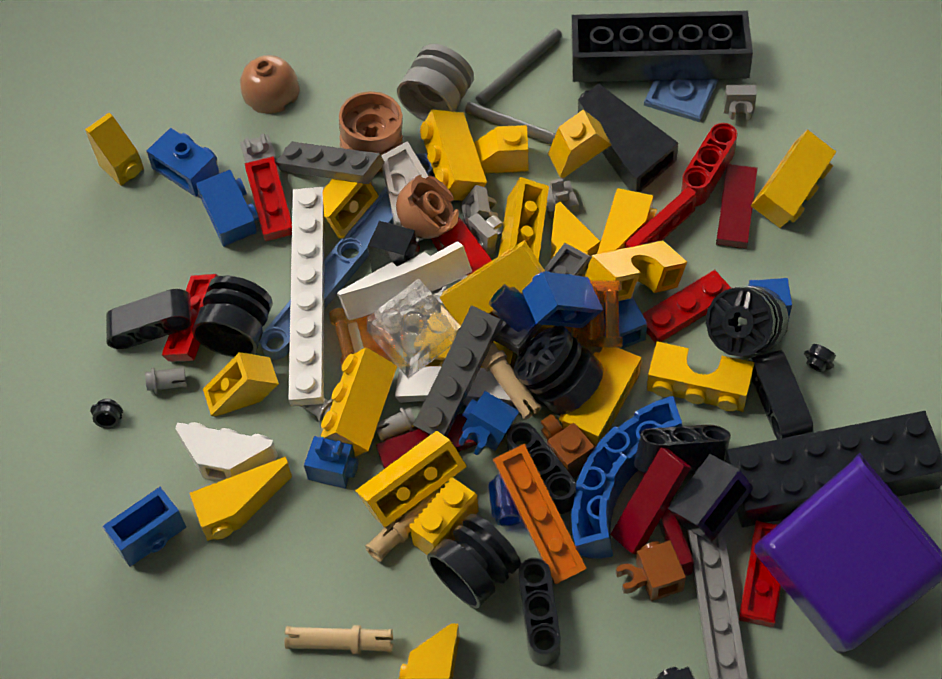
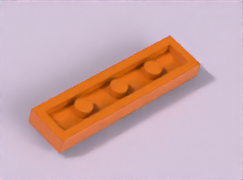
[493,444,587,585]

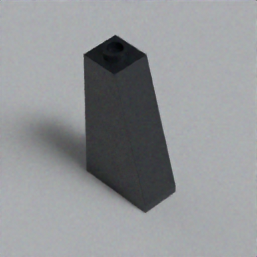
[578,83,679,193]

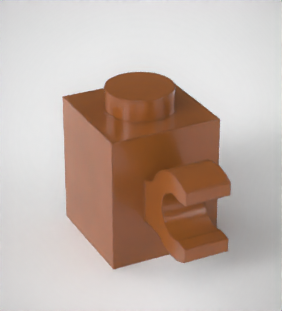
[541,414,595,478]
[616,541,686,602]

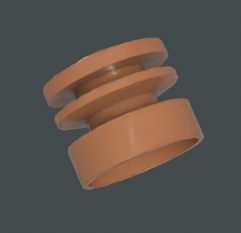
[339,91,403,172]

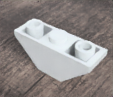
[176,422,278,481]

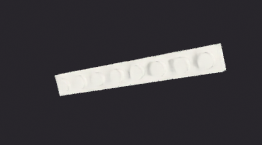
[289,187,325,406]

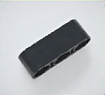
[106,289,191,349]
[748,350,814,439]
[507,422,576,514]
[634,425,731,473]
[519,557,560,666]

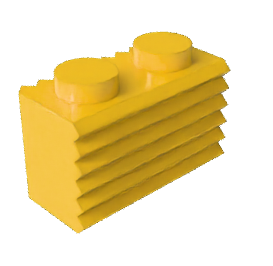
[410,478,479,555]

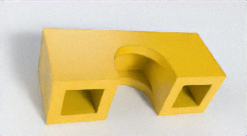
[585,241,687,304]
[647,341,754,412]

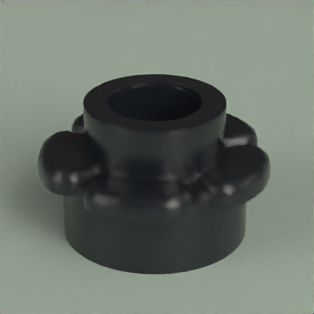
[804,344,836,372]
[90,399,123,428]

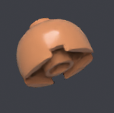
[240,55,300,114]
[396,175,459,239]

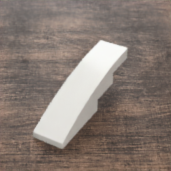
[337,241,472,320]
[395,366,533,407]

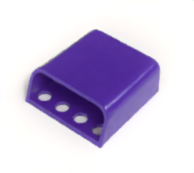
[754,454,942,652]

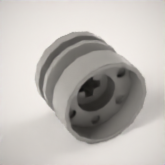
[397,44,474,121]

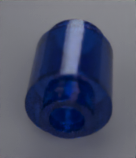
[489,284,536,332]
[488,474,522,526]

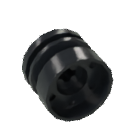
[192,275,273,357]
[706,285,789,357]
[514,325,604,415]
[427,513,521,609]

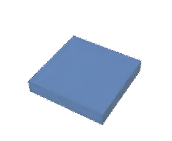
[644,79,719,122]

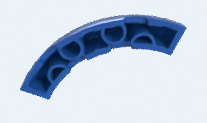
[571,396,683,559]

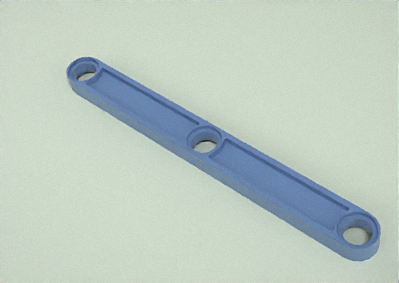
[260,153,435,360]

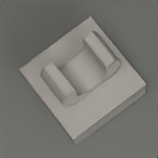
[724,85,757,120]
[240,134,277,164]
[546,178,579,219]
[461,185,498,226]
[467,213,503,256]

